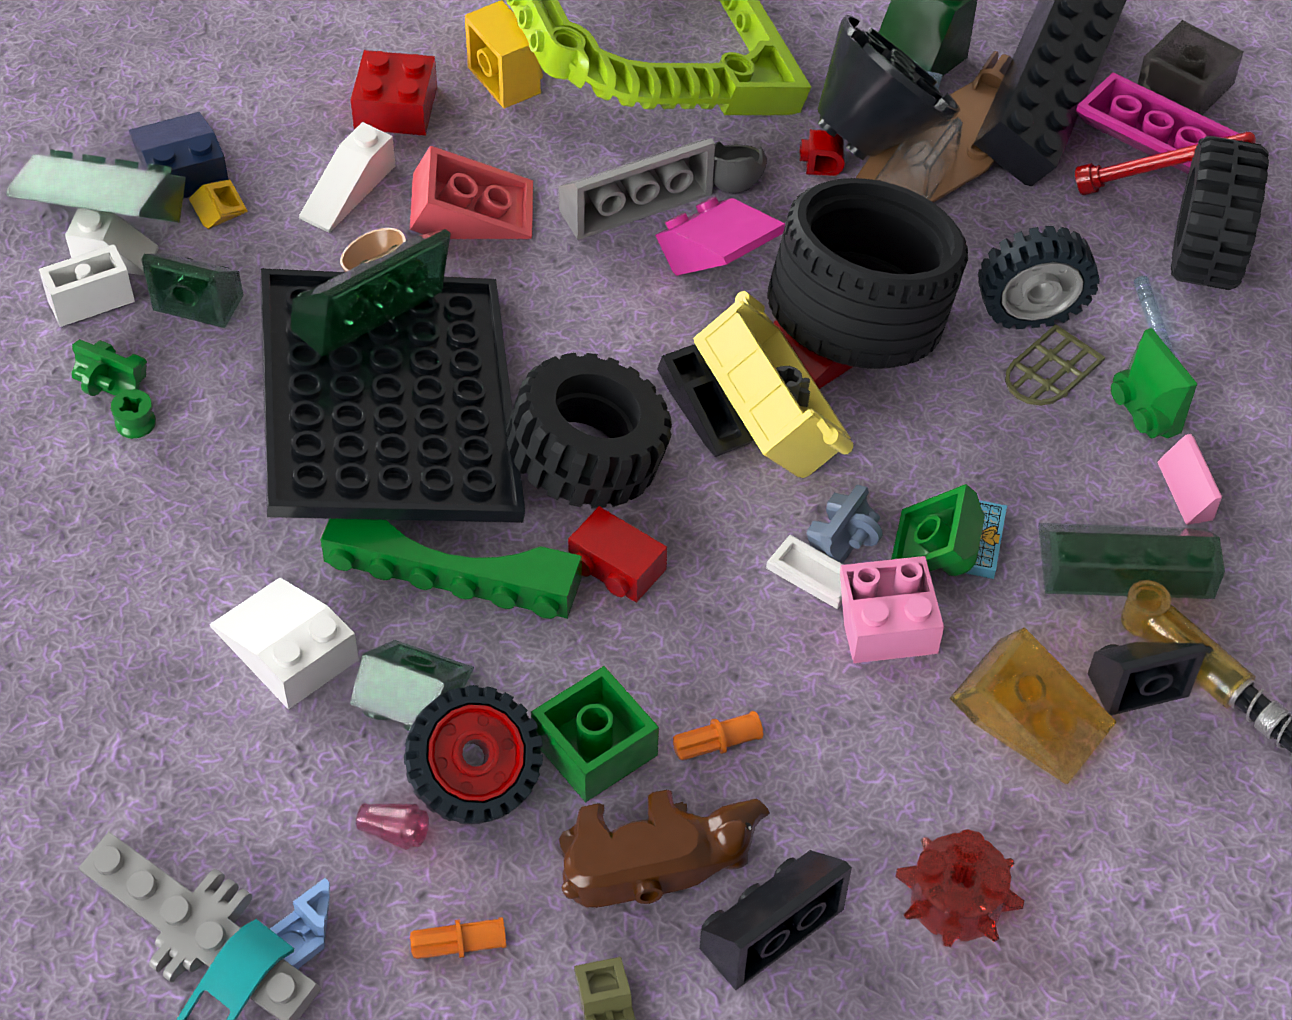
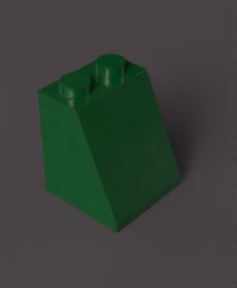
[878,0,978,81]

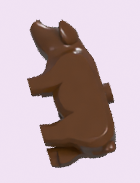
[559,790,770,908]

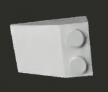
[210,578,359,709]

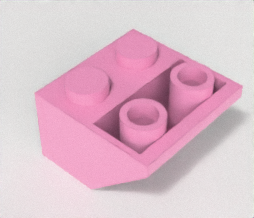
[840,556,944,663]

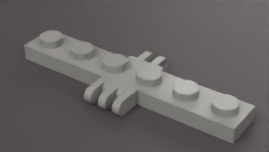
[78,831,322,1020]

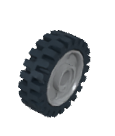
[978,226,1100,330]

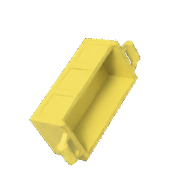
[693,291,853,478]

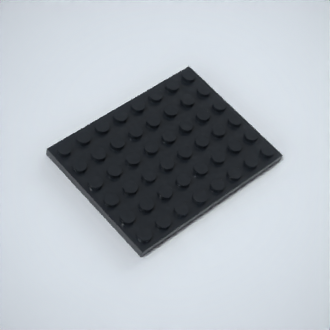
[260,268,525,523]

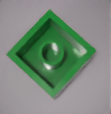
[531,666,659,803]

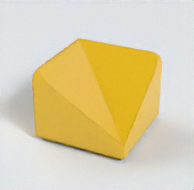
[189,179,248,229]

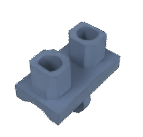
[806,485,883,564]

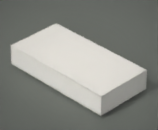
[766,535,843,609]

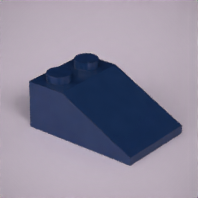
[129,112,229,206]

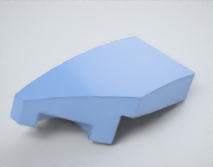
[270,878,330,969]

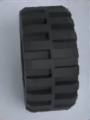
[1171,136,1269,290]
[506,353,672,509]

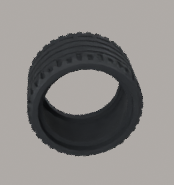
[767,178,968,369]

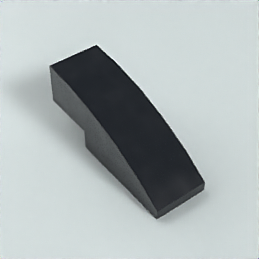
[657,344,753,457]

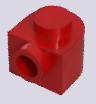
[799,129,845,176]

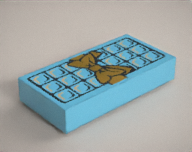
[966,500,1007,579]

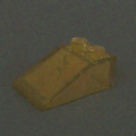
[950,627,1116,784]

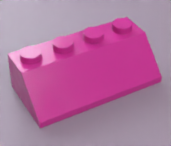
[1076,72,1240,174]

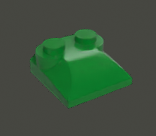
[1111,328,1197,438]
[891,484,985,576]

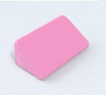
[1157,434,1222,525]

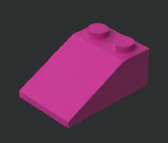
[655,196,785,276]

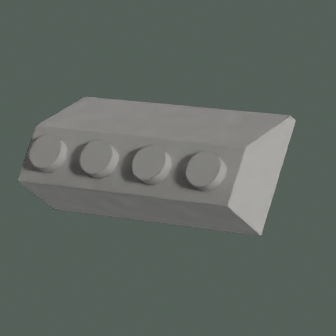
[559,138,715,240]

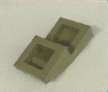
[574,957,636,1020]

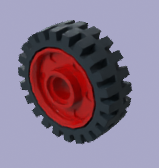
[404,685,543,824]

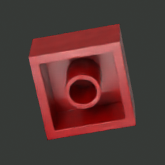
[350,50,437,136]

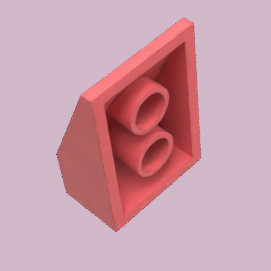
[410,146,533,239]

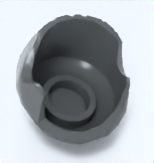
[713,141,767,194]

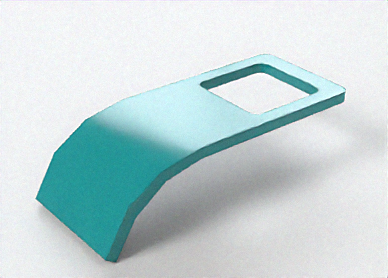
[176,919,295,1020]

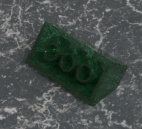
[6,149,186,223]
[290,229,451,356]
[1038,523,1225,599]

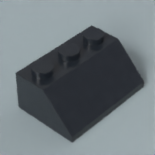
[699,850,852,990]

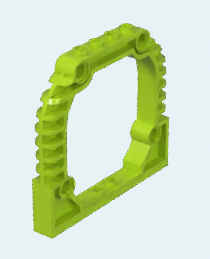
[506,0,811,115]

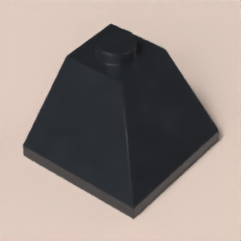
[1087,642,1207,716]

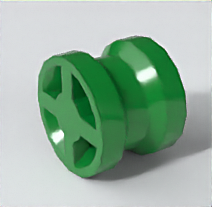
[110,389,156,439]

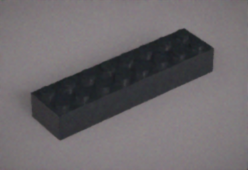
[974,0,1127,187]

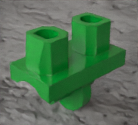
[72,339,147,396]

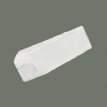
[299,122,396,233]

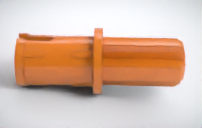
[673,711,764,760]
[410,917,507,959]

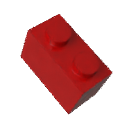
[568,506,667,603]

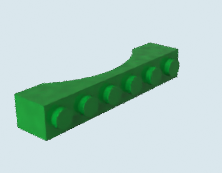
[320,519,582,619]

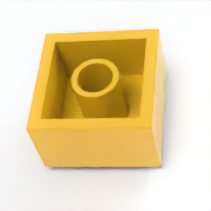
[465,0,543,109]

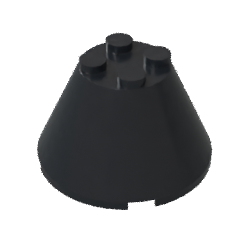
[817,15,960,160]

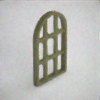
[1005,324,1105,406]

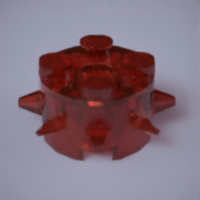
[895,829,1024,948]

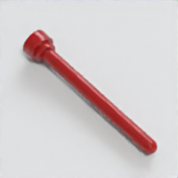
[1075,132,1256,195]

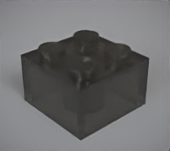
[1137,20,1244,115]

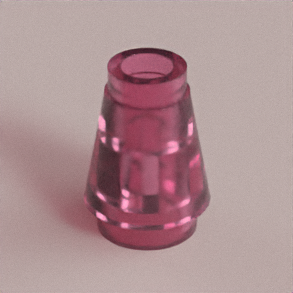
[356,803,429,850]

